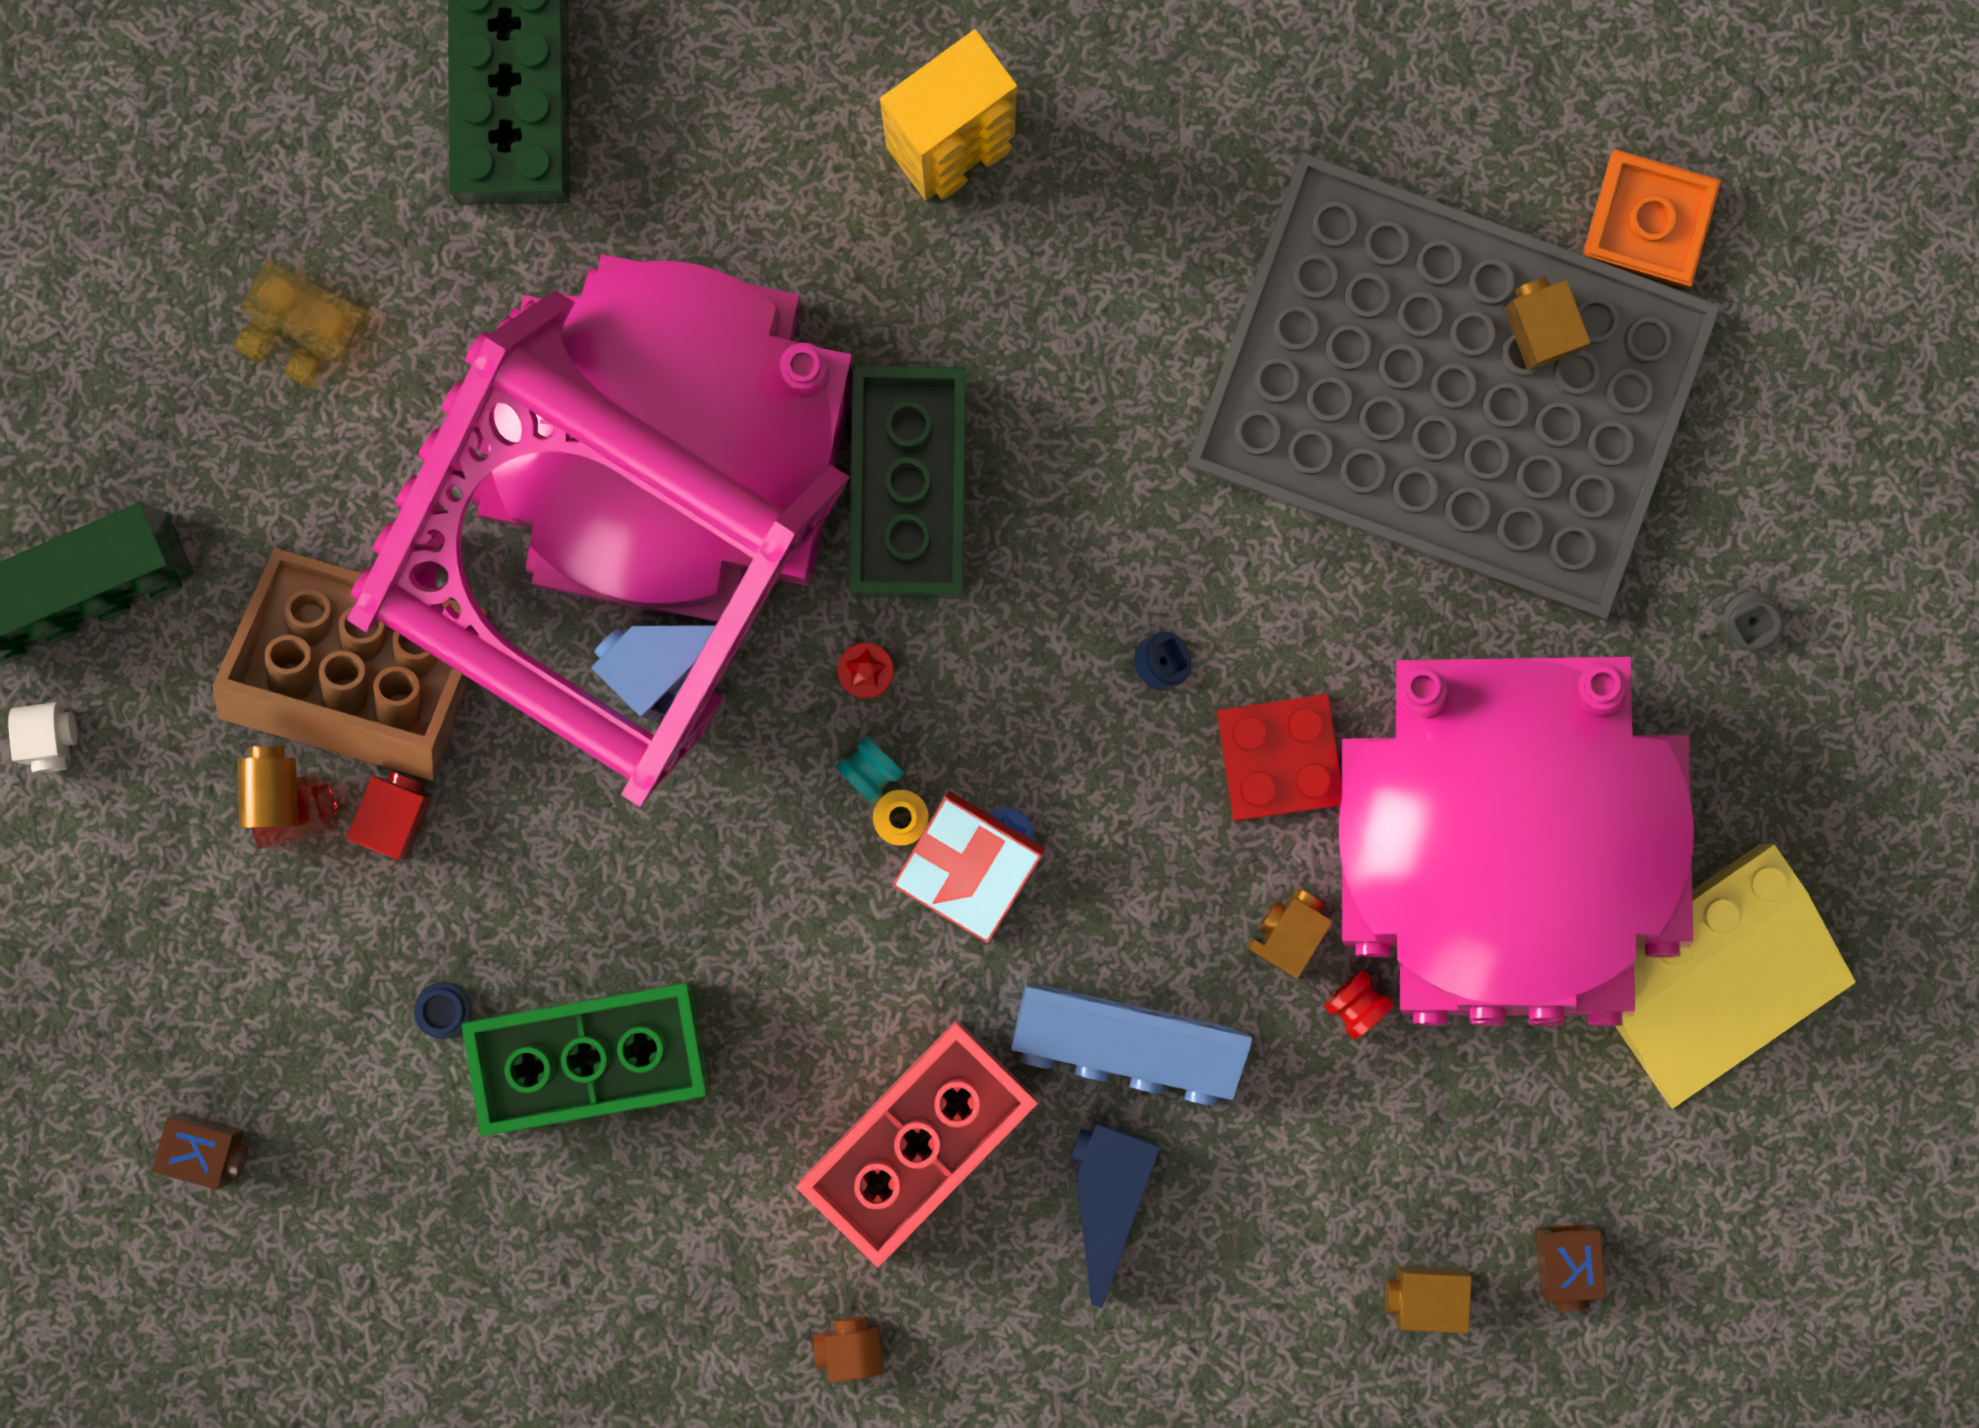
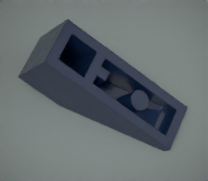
[1069,1119,1160,1308]

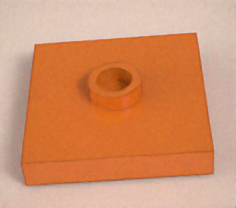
[1582,149,1722,290]

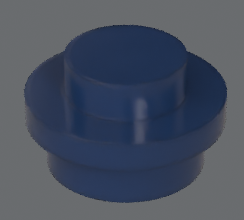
[414,982,471,1039]

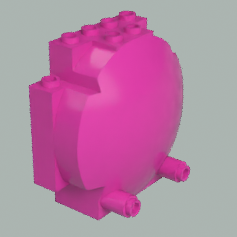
[472,254,855,624]
[1339,657,1694,1026]

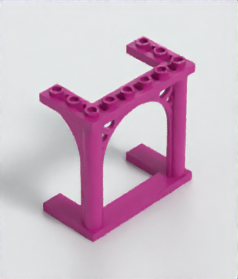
[347,290,850,807]

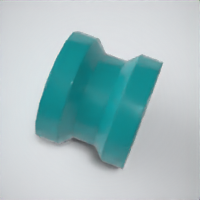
[834,734,905,805]

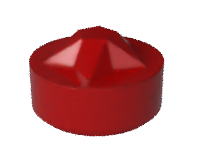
[837,643,894,699]

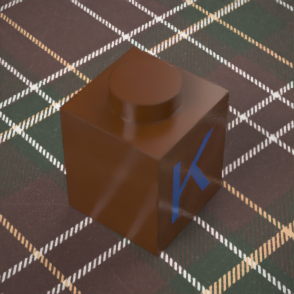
[152,1112,248,1190]
[1535,1224,1606,1311]

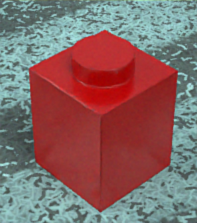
[346,770,433,860]

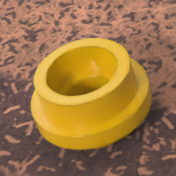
[873,790,929,846]

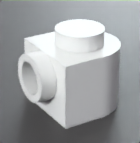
[8,702,78,773]

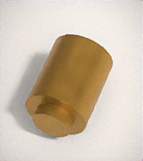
[238,746,298,828]

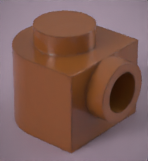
[813,1316,885,1383]

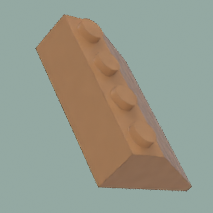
[213,548,488,781]

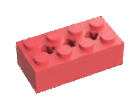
[796,1019,1038,1268]

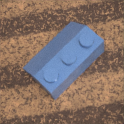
[591,625,715,722]

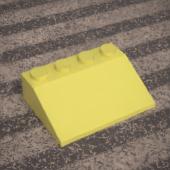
[1615,844,1856,1109]

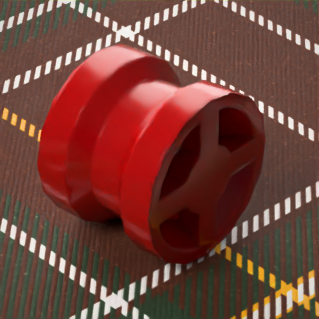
[1323,969,1394,1040]

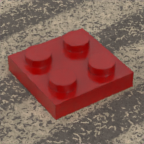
[1216,694,1342,821]

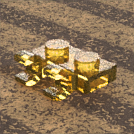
[233,260,367,389]

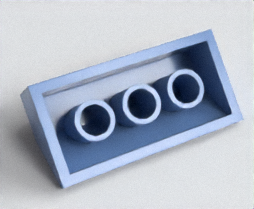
[1011,981,1252,1106]

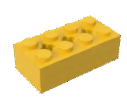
[879,29,1017,201]

